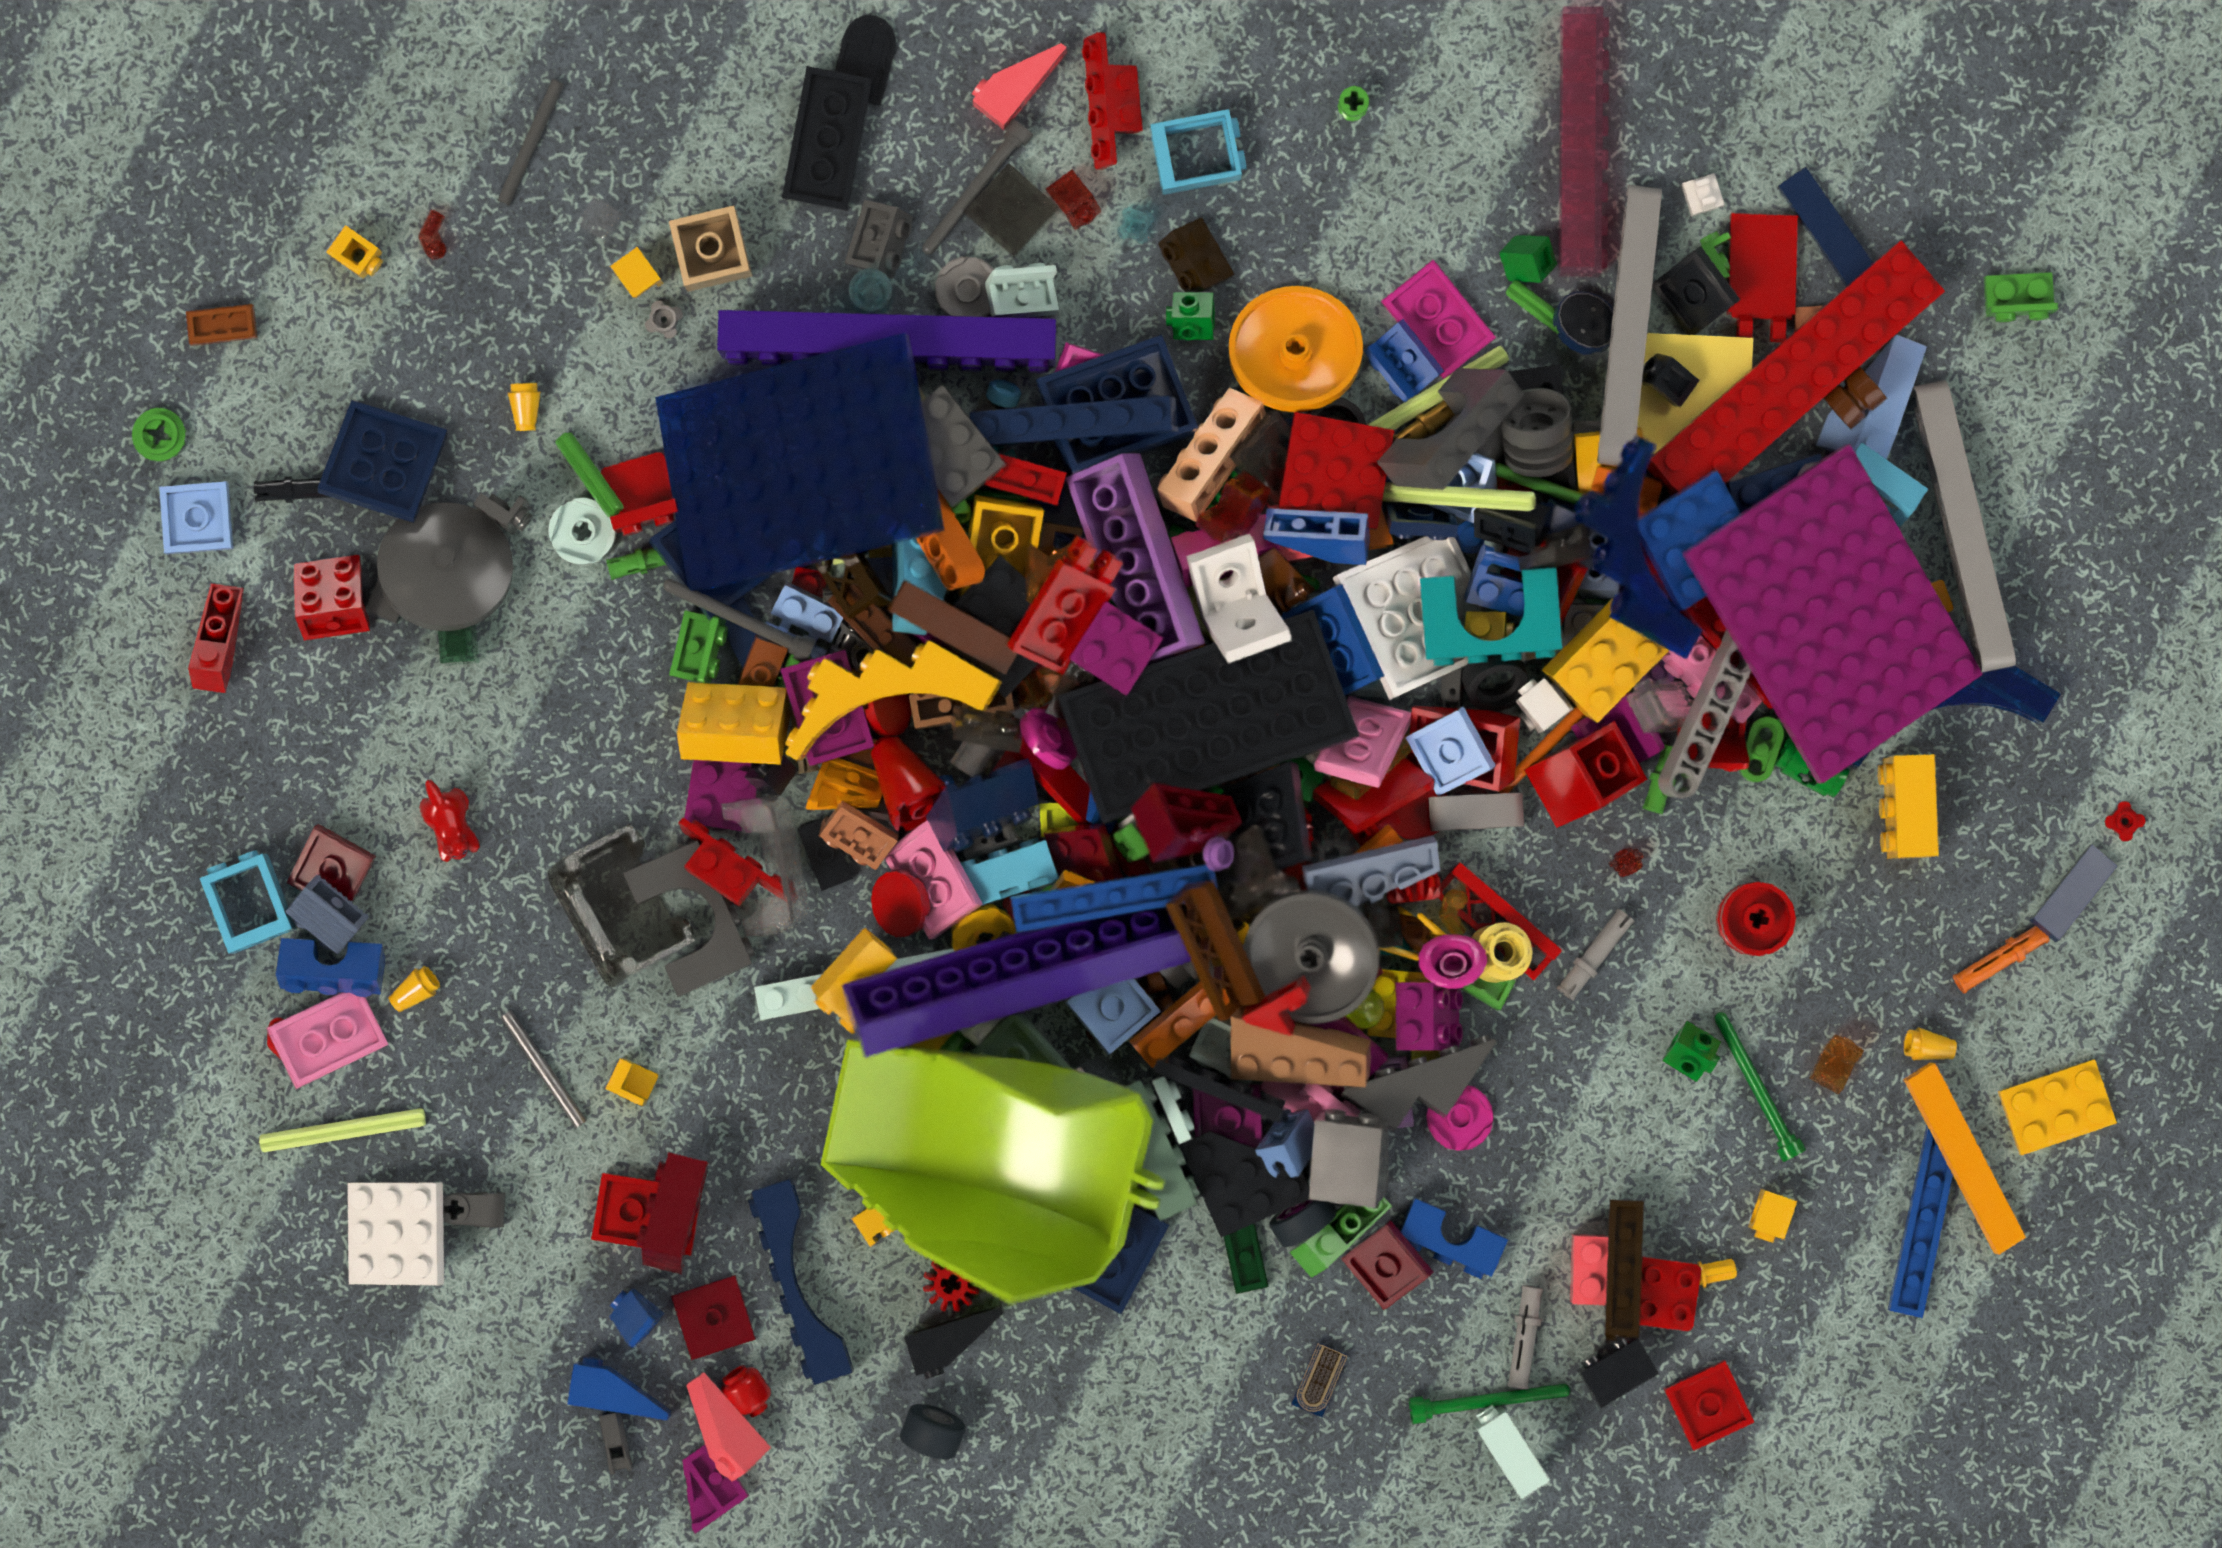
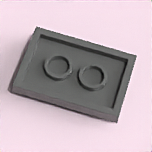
[890,385,1007,508]

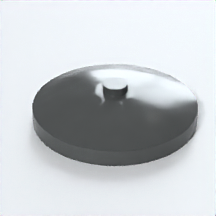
[377,502,513,631]
[1243,890,1380,1023]

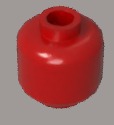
[721,1365,771,1417]

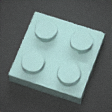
[1152,1075,1195,1144]

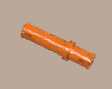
[1953,926,2050,994]

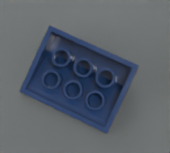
[1036,335,1198,477]

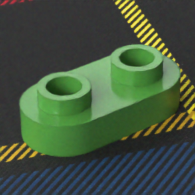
[1739,717,1784,783]

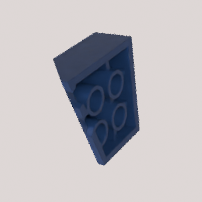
[926,758,1039,852]

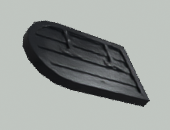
[835,15,896,106]

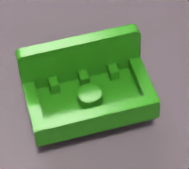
[669,610,728,683]

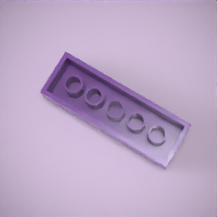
[1066,453,1205,666]

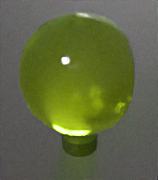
[1345,989,1385,1029]

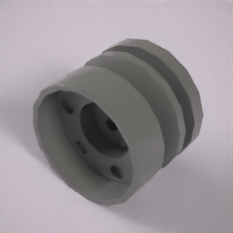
[1501,388,1574,477]

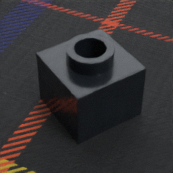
[745,755,798,796]

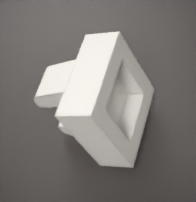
[1682,173,1724,216]

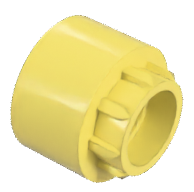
[1471,922,1532,983]

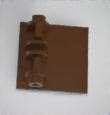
[1224,547,1315,616]

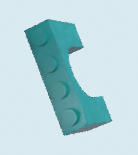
[1420,568,1562,666]

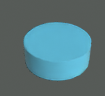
[986,379,1021,408]

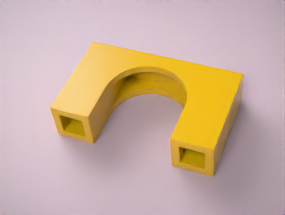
[811,927,955,1050]

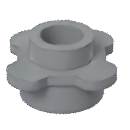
[645,301,683,339]

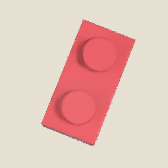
[1570,1234,1608,1305]

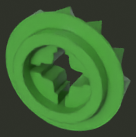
[132,408,186,462]

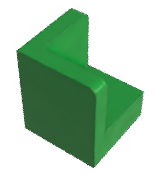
[1499,235,1557,283]

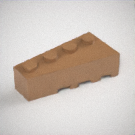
[1231,1005,1371,1087]

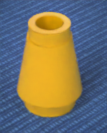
[507,383,541,431]
[389,966,440,1012]
[1904,1027,1957,1061]

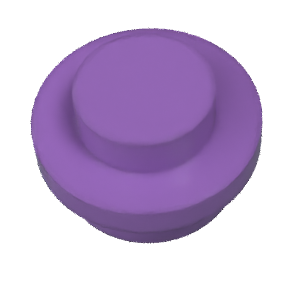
[1203,837,1234,871]

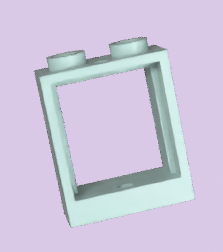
[1473,1404,1550,1499]

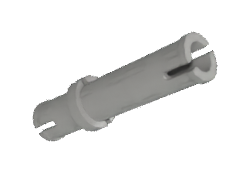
[1556,909,1635,1001]
[1507,1285,1544,1389]

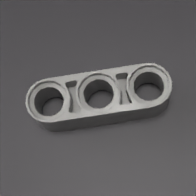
[1428,793,1525,831]

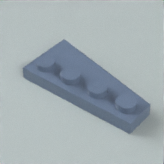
[1302,836,1440,907]

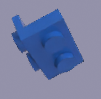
[1364,319,1445,402]

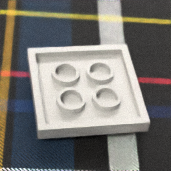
[348,1182,444,1285]

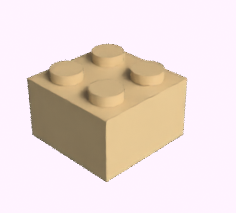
[669,205,752,292]

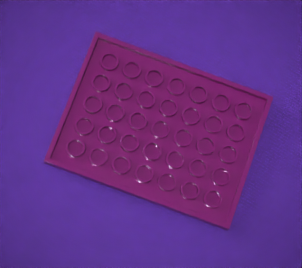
[1682,444,1983,784]

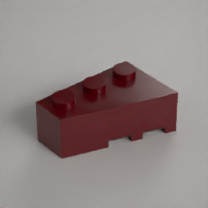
[1131,783,1242,862]
[637,1152,708,1275]

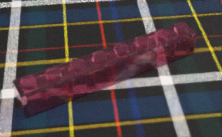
[1558,6,1609,278]

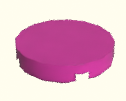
[1019,708,1077,769]
[1426,1085,1493,1151]

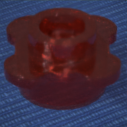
[1608,847,1644,877]

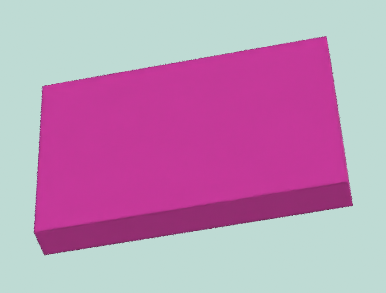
[1381,260,1496,379]

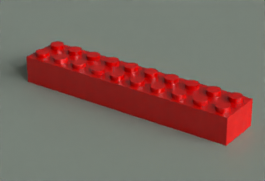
[1643,240,1945,496]

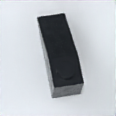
[904,1305,1004,1379]

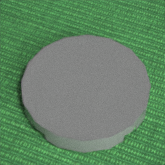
[935,256,994,317]

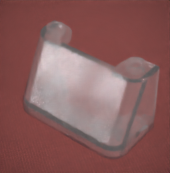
[721,794,810,936]

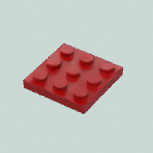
[1278,412,1394,530]

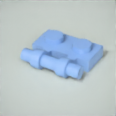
[766,581,843,659]

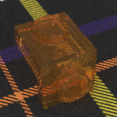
[1809,1035,1864,1095]

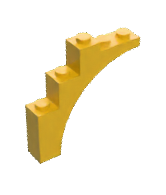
[785,640,1002,761]

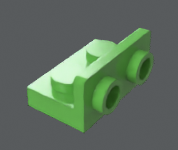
[1984,272,2058,322]

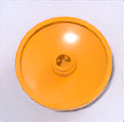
[1229,286,1363,412]

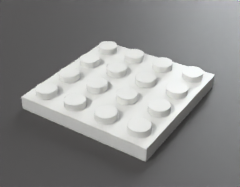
[1333,536,1490,700]

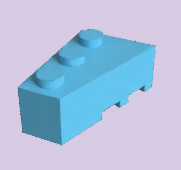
[892,523,968,635]
[961,838,1059,906]

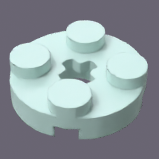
[548,498,617,566]

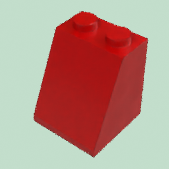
[1524,721,1648,828]

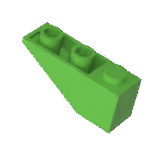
[1289,1197,1392,1278]

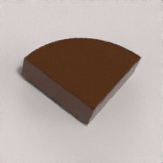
[1399,914,1433,953]

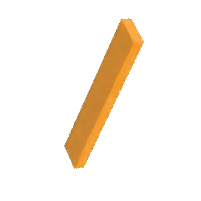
[1903,1062,2026,1255]

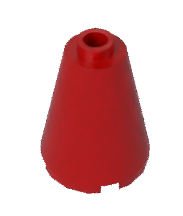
[871,736,947,831]

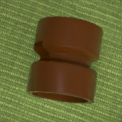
[1823,366,1887,430]

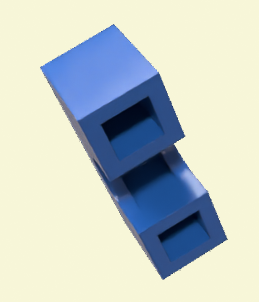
[275,938,386,997]
[1399,1197,1508,1279]

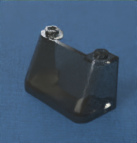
[547,823,695,987]

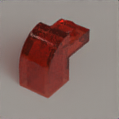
[1195,471,1271,543]

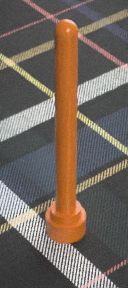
[1499,706,1585,794]

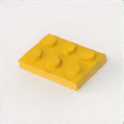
[1998,1059,2117,1156]

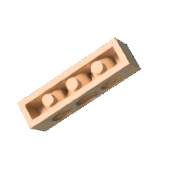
[1157,387,1268,522]

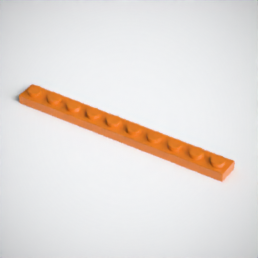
[1129,824,1403,1068]

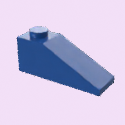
[1263,508,1370,565]
[609,1288,665,1348]
[567,1357,671,1420]

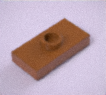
[186,304,258,346]
[736,634,788,687]

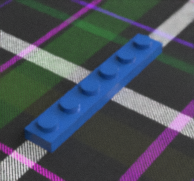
[1011,863,1218,932]
[1888,1125,1953,1318]

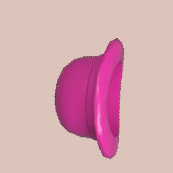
[1419,934,1487,989]

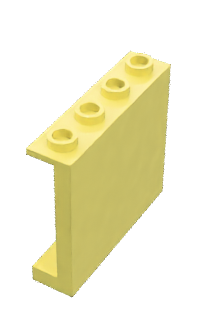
[1637,333,1753,457]

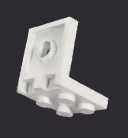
[1186,534,1291,663]

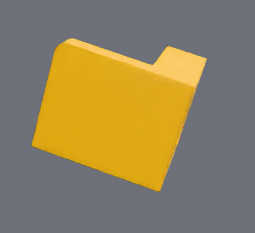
[610,247,664,298]
[606,1058,658,1106]

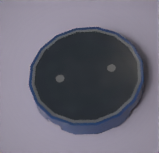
[1553,291,1613,355]

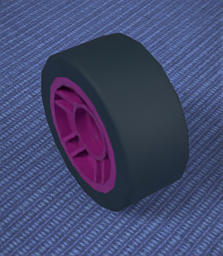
[1269,1199,1336,1247]

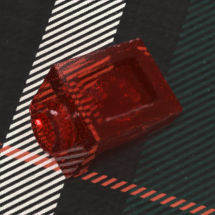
[1046,170,1101,230]

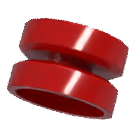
[1716,882,1796,956]

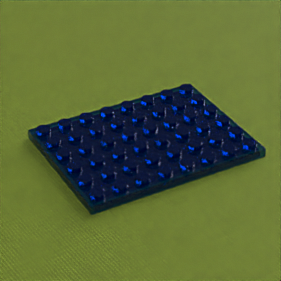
[655,332,945,592]

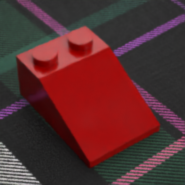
[1407,706,1521,792]

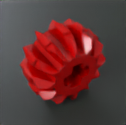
[1386,872,1441,904]
[923,1261,979,1312]

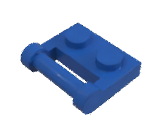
[1463,544,1548,617]

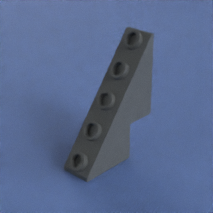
[1340,1035,1497,1132]

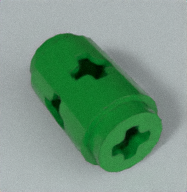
[1775,737,1850,798]

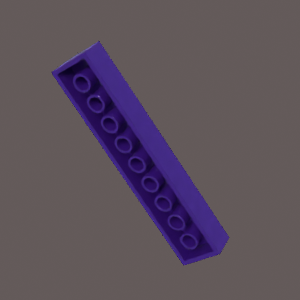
[717,310,1057,373]
[842,906,1191,1058]

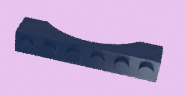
[969,396,1178,447]
[748,1178,854,1385]

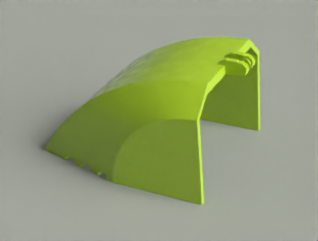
[820,1039,1165,1304]

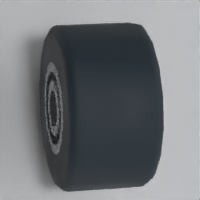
[899,1404,966,1460]

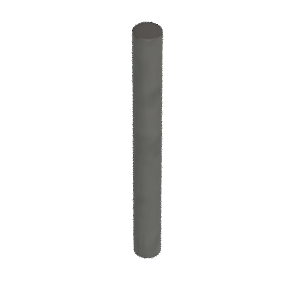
[500,1010,587,1128]

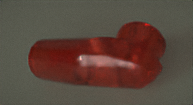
[418,209,447,260]

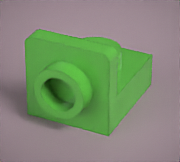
[1700,231,1731,280]

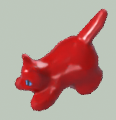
[419,780,480,862]

